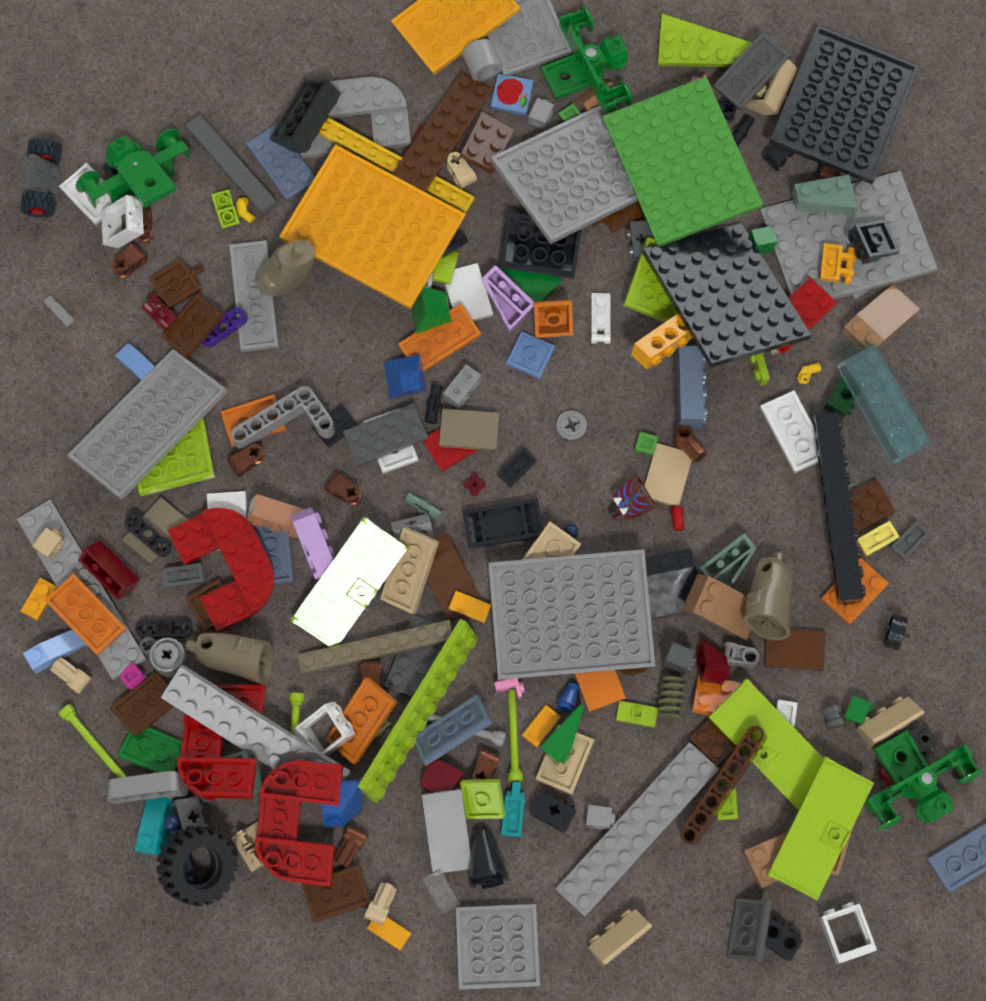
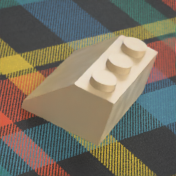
[745,59,798,115]
[856,697,924,749]
[588,909,652,967]

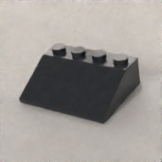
[500,212,582,279]
[645,548,697,619]

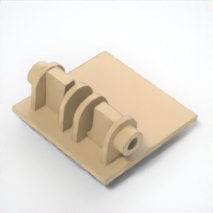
[231,822,264,872]

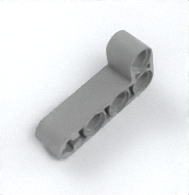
[107,771,188,803]

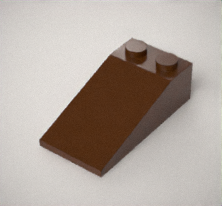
[426,533,481,621]

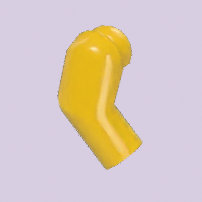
[236,197,256,224]
[797,363,821,384]

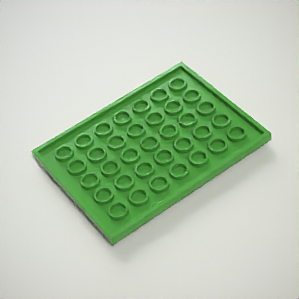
[603,76,763,247]

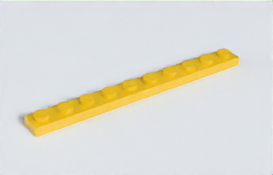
[318,118,475,214]

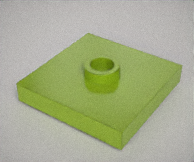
[460,779,506,819]

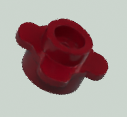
[463,474,486,496]

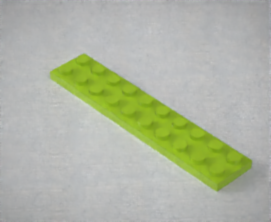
[358,619,478,804]

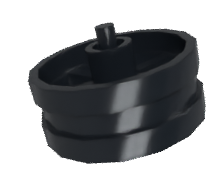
[882,613,909,651]

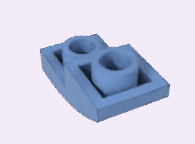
[115,343,154,381]

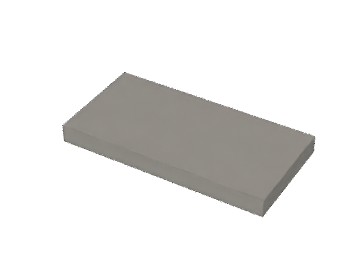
[422,789,471,874]

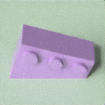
[482,265,534,334]

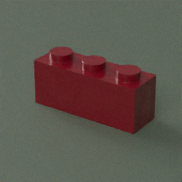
[78,540,140,600]

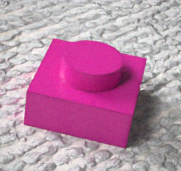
[119,662,146,690]

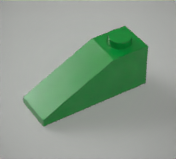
[540,704,584,766]

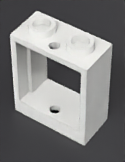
[101,195,144,248]
[293,702,356,756]
[819,902,877,965]

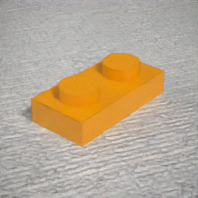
[20,578,57,621]

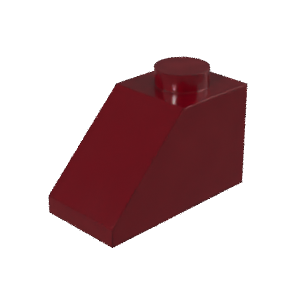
[696,640,731,685]

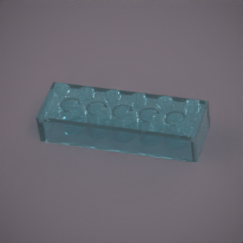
[836,344,932,465]

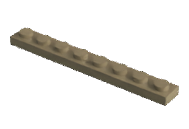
[298,620,452,675]

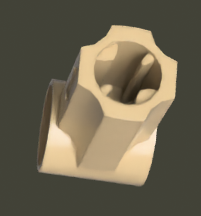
[50,657,91,694]
[364,883,397,926]

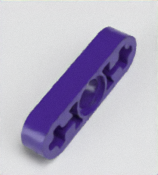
[202,308,248,348]

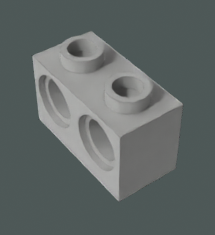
[443,365,481,410]

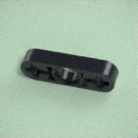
[124,514,171,557]
[135,619,193,639]

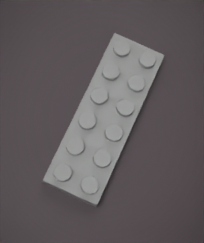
[229,240,279,352]

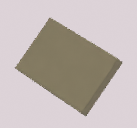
[439,409,499,451]
[122,497,188,565]

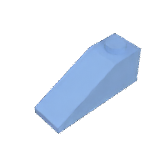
[23,630,87,674]

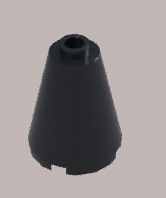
[468,830,509,889]

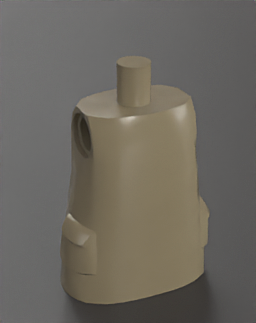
[256,240,316,297]
[744,552,793,640]
[186,633,274,685]

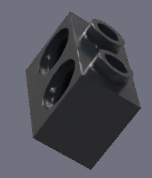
[765,917,804,962]

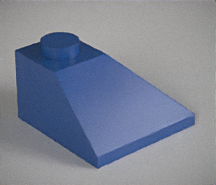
[384,354,427,399]
[322,780,363,827]

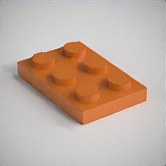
[821,558,889,625]
[692,675,756,716]

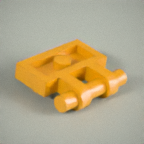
[820,243,856,285]

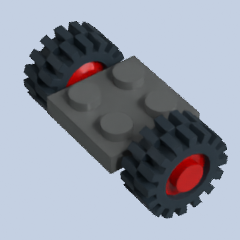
[20,138,62,218]

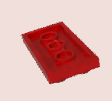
[776,277,837,355]

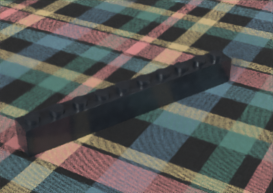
[812,412,866,605]

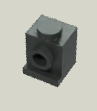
[909,722,938,756]

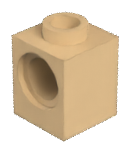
[32,528,65,561]

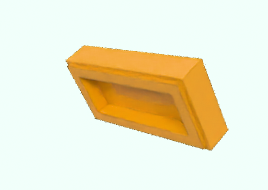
[448,591,491,623]
[522,705,561,748]
[367,917,411,951]

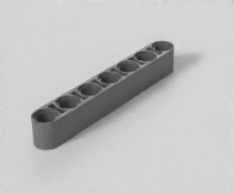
[184,114,277,216]

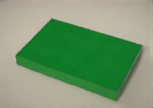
[498,266,561,302]
[117,727,183,773]

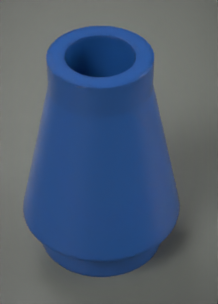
[557,682,579,713]

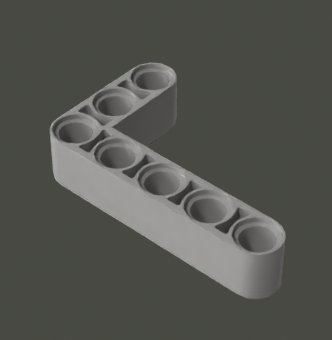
[231,386,335,449]

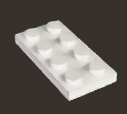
[760,390,818,474]

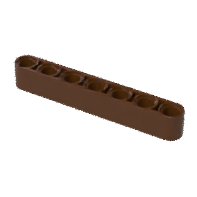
[680,726,767,845]

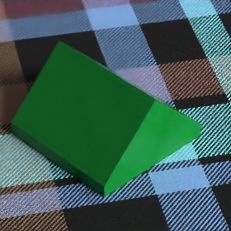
[412,287,452,334]

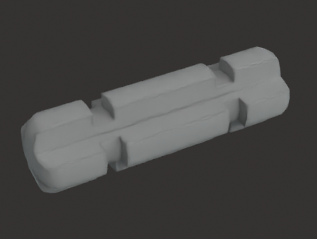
[44,296,74,327]

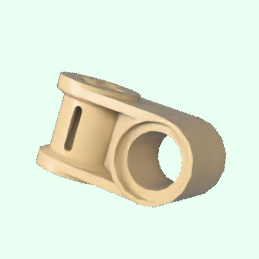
[447,152,477,190]

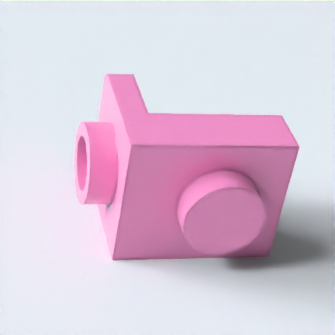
[494,678,525,699]

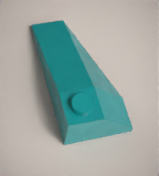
[135,797,174,856]

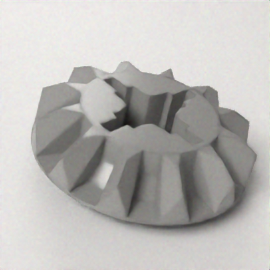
[556,410,587,441]

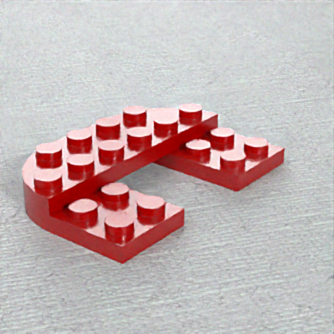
[167,508,275,633]
[177,684,266,801]
[255,760,344,886]

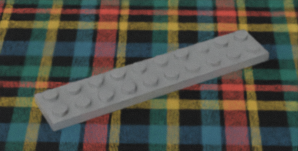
[17,500,147,680]
[161,664,350,781]
[555,742,719,917]

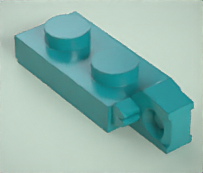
[501,781,525,838]

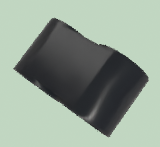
[763,145,795,171]

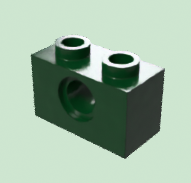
[824,372,864,419]

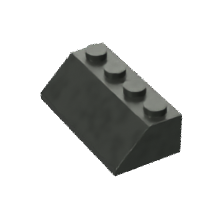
[269,79,341,153]

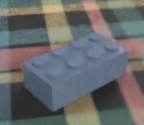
[676,346,707,430]

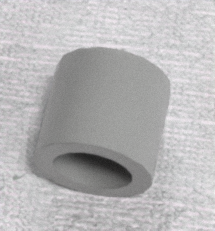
[462,39,503,82]
[149,637,188,678]

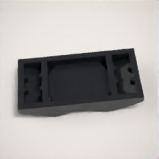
[462,498,544,548]

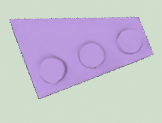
[290,507,335,579]

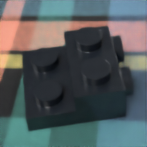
[848,219,900,264]

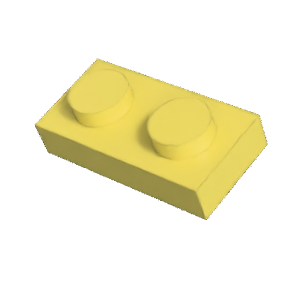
[856,521,899,557]

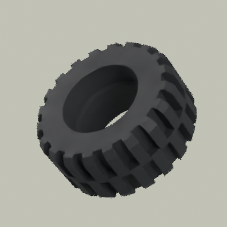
[156,826,238,906]

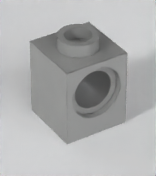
[528,98,554,130]
[586,805,615,830]

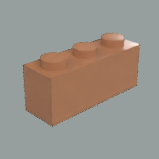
[246,494,305,538]

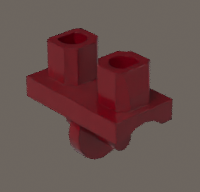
[141,294,178,331]

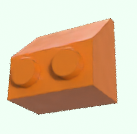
[533,300,573,338]

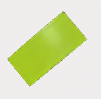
[211,189,240,229]
[433,251,459,285]

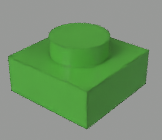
[558,104,581,122]
[635,432,658,456]

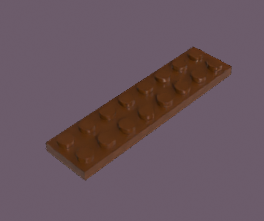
[392,72,493,192]

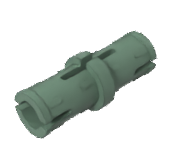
[404,492,443,522]

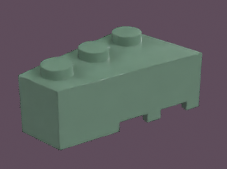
[792,175,858,217]
[696,533,756,587]

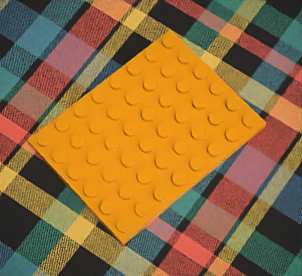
[279,144,466,309]

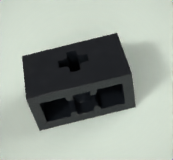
[530,791,577,834]

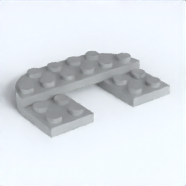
[301,77,411,159]

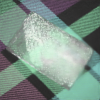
[422,869,460,914]

